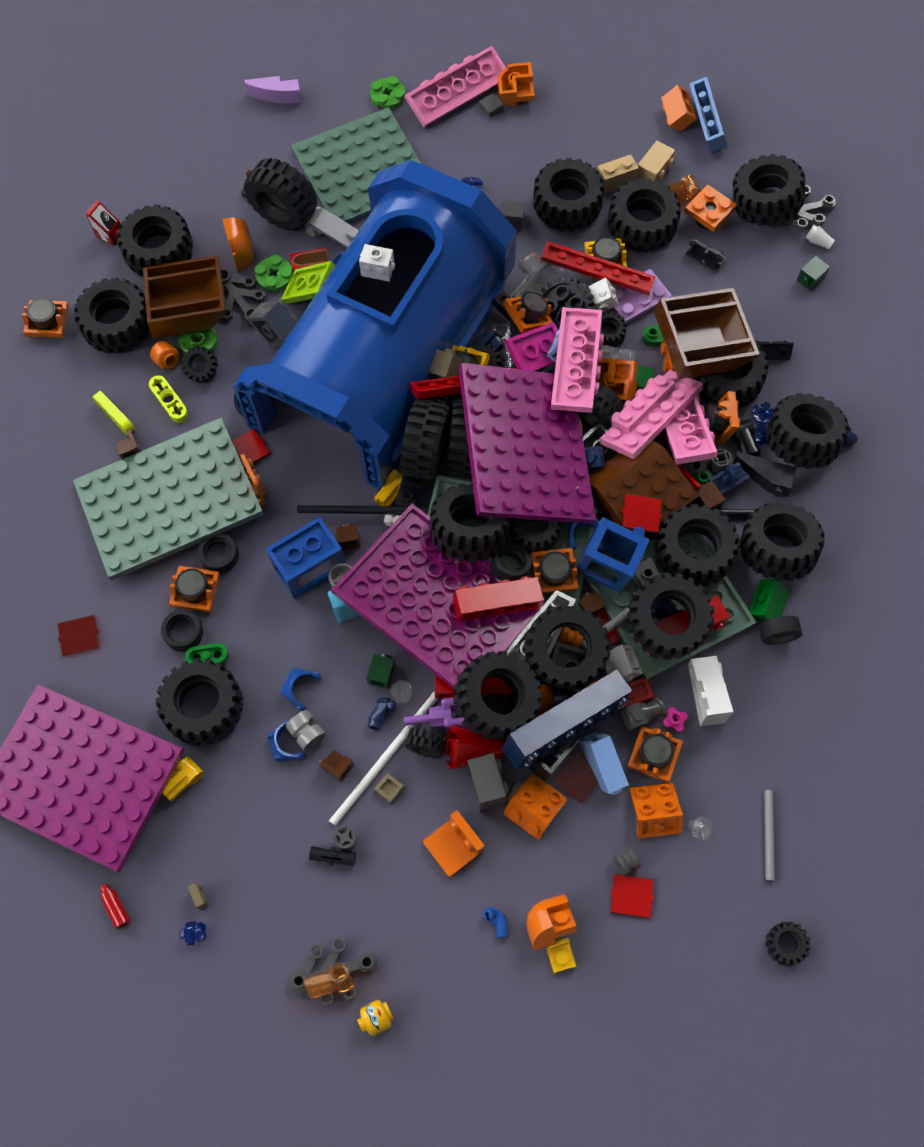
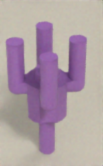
[404,697,473,733]

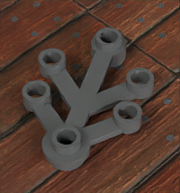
[774,185,836,231]
[221,268,265,325]
[288,938,377,1006]

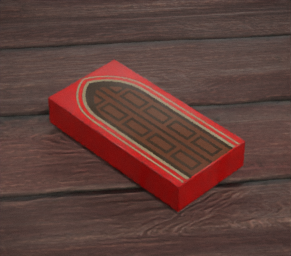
[290,248,329,272]

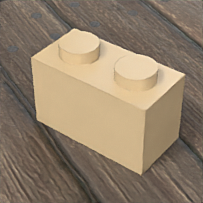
[637,141,675,181]
[597,154,639,193]

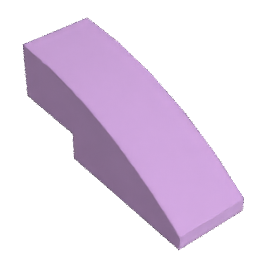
[244,76,301,104]

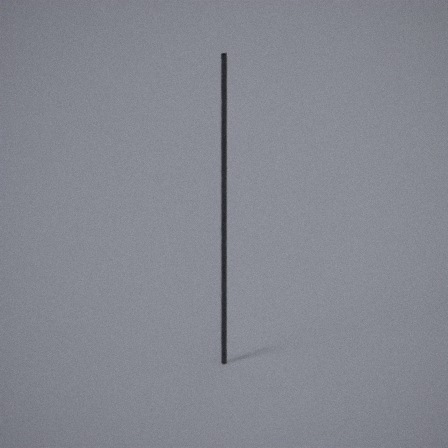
[297,505,755,517]

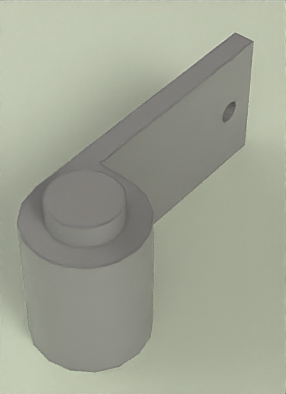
[304,207,359,248]

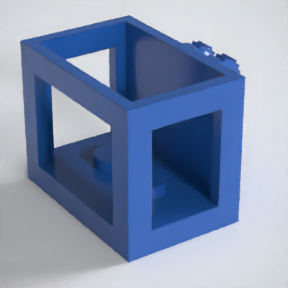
[266,517,346,599]
[576,517,649,593]

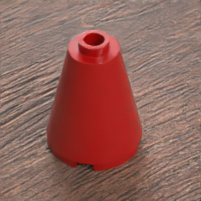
[445,725,505,769]

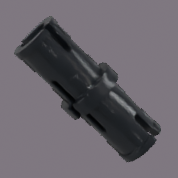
[309,846,356,867]

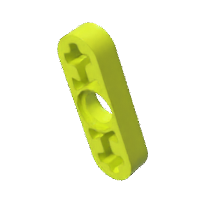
[149,375,188,423]
[92,391,136,436]

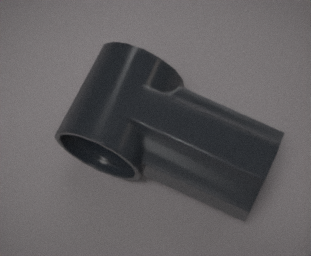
[731,419,761,457]

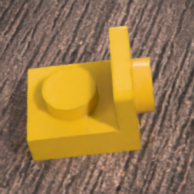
[546,936,576,973]

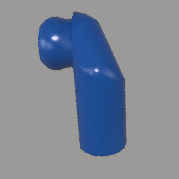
[483,907,509,938]

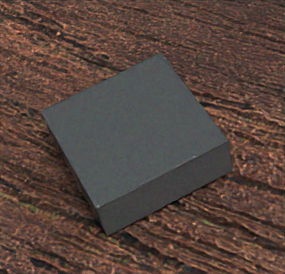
[479,93,504,117]

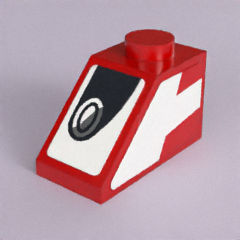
[85,200,121,246]

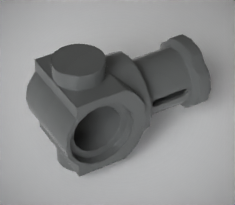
[620,697,666,732]

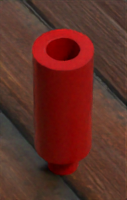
[100,883,131,930]

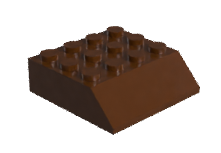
[143,255,226,339]
[654,288,760,379]
[589,441,699,535]

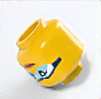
[357,1000,394,1036]

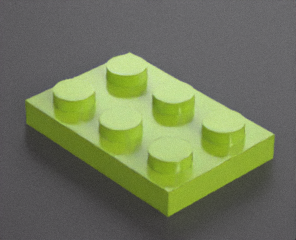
[281,261,335,304]

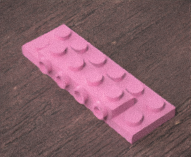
[404,46,506,128]
[551,307,604,413]
[600,370,703,459]
[664,377,717,465]

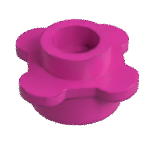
[663,707,688,732]

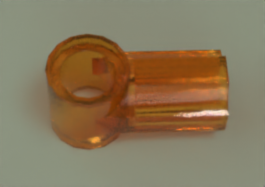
[668,175,701,200]
[304,963,355,999]

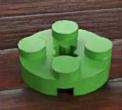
[370,76,405,110]
[255,255,293,292]
[178,327,218,360]

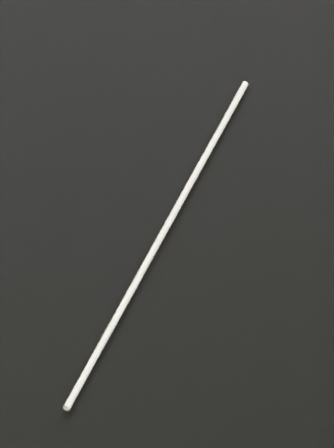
[329,496,597,826]

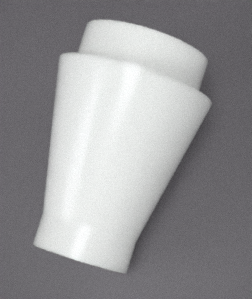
[805,225,835,250]

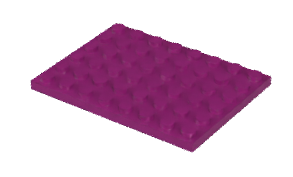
[458,363,596,524]
[331,504,544,689]
[0,684,185,873]

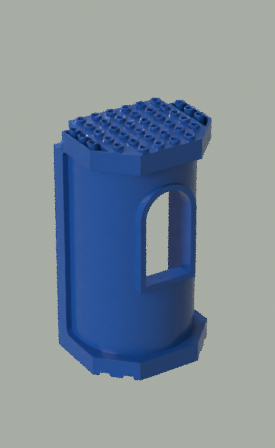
[233,160,517,490]

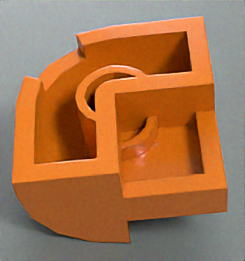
[498,62,535,107]
[222,217,255,272]
[595,358,638,400]
[526,894,577,950]

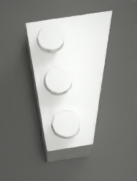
[688,656,733,727]

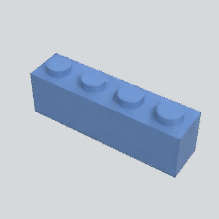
[689,77,728,153]

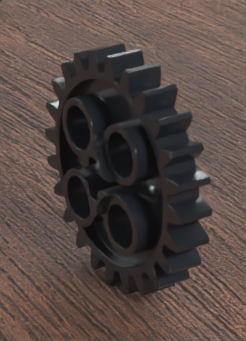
[541,276,596,330]

